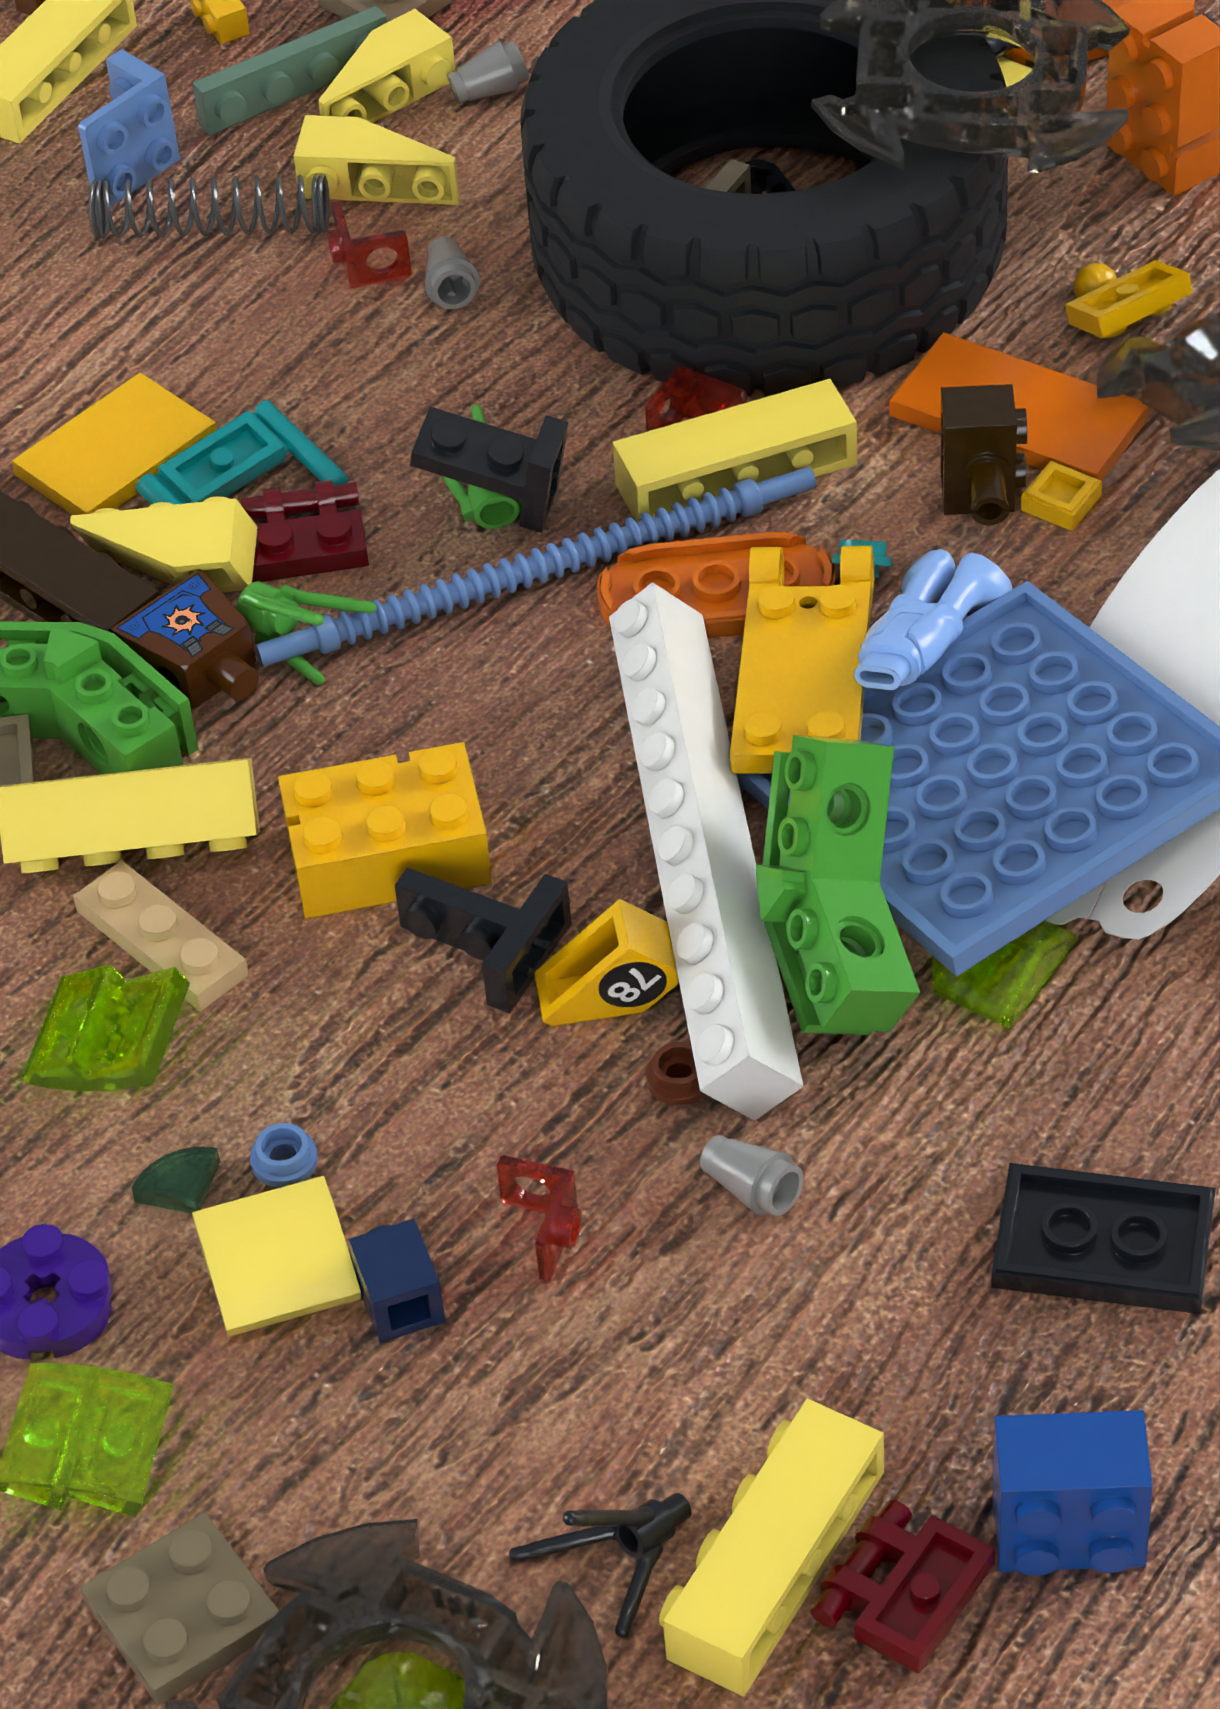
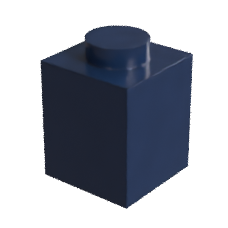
[348,1218,446,1343]

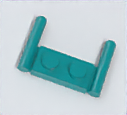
[135,400,348,505]

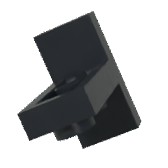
[410,406,569,533]
[395,867,572,1014]

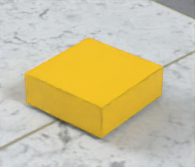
[1021,461,1102,531]

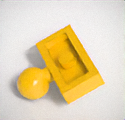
[1065,260,1193,338]

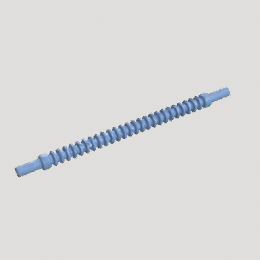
[255,466,816,667]

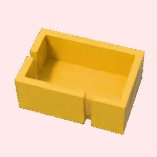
[278,742,492,919]

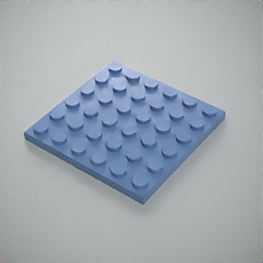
[737,581,1220,977]

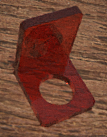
[327,201,412,289]
[645,366,747,432]
[496,1155,582,1282]

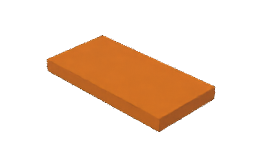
[889,332,1149,481]

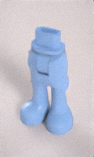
[854,549,1013,690]

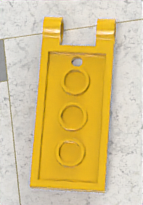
[730,546,874,774]

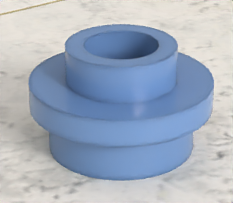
[250,1123,318,1188]

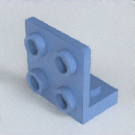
[78,49,180,207]

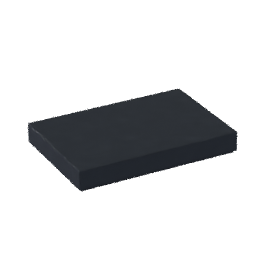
[991,1163,1216,1314]

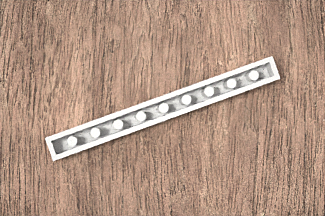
[609,582,804,1121]

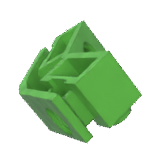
[0,621,198,774]
[756,735,920,1035]

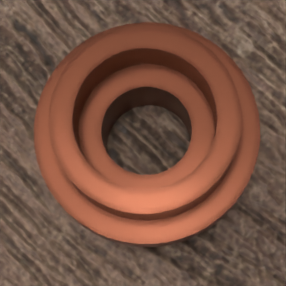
[646,1042,706,1105]

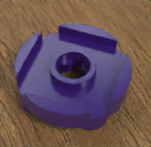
[0,1224,113,1360]

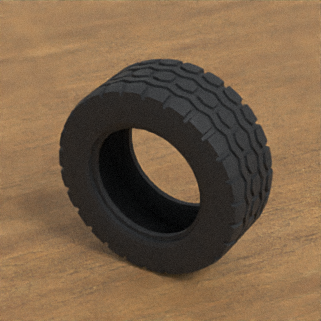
[520,0,1010,396]

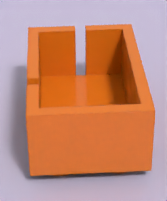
[1104,0,1220,197]

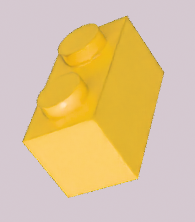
[190,0,250,44]

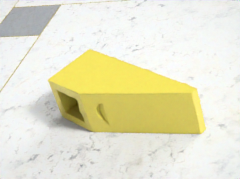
[318,9,455,123]
[293,115,460,205]
[70,497,258,592]

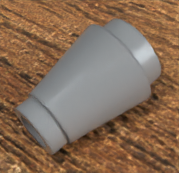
[447,40,529,104]
[425,237,480,309]
[700,1135,804,1216]

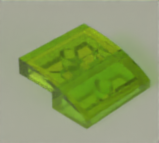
[22,964,190,1091]
[0,1363,174,1518]

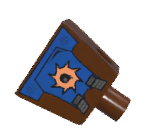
[111,569,259,708]

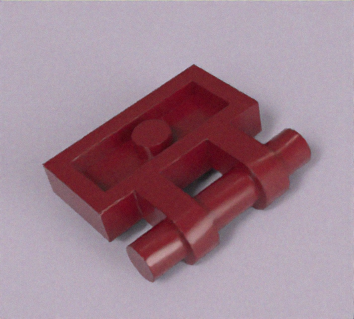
[241,479,369,582]
[810,1499,995,1674]

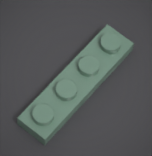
[192,6,387,136]

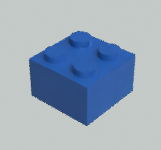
[992,1410,1153,1576]

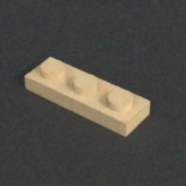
[73,860,249,1012]

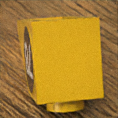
[534,899,679,1026]

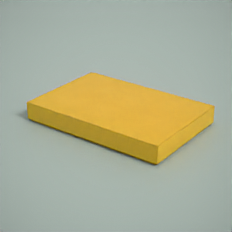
[12,373,217,515]

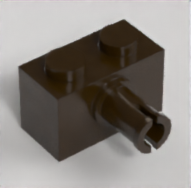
[940,384,1028,526]

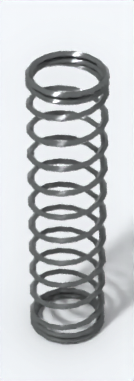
[89,173,330,239]

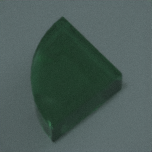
[131,1147,220,1214]

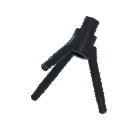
[509,1493,692,1638]

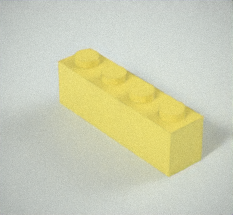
[0,0,137,144]
[612,379,857,522]
[0,758,260,873]
[659,1398,884,1697]

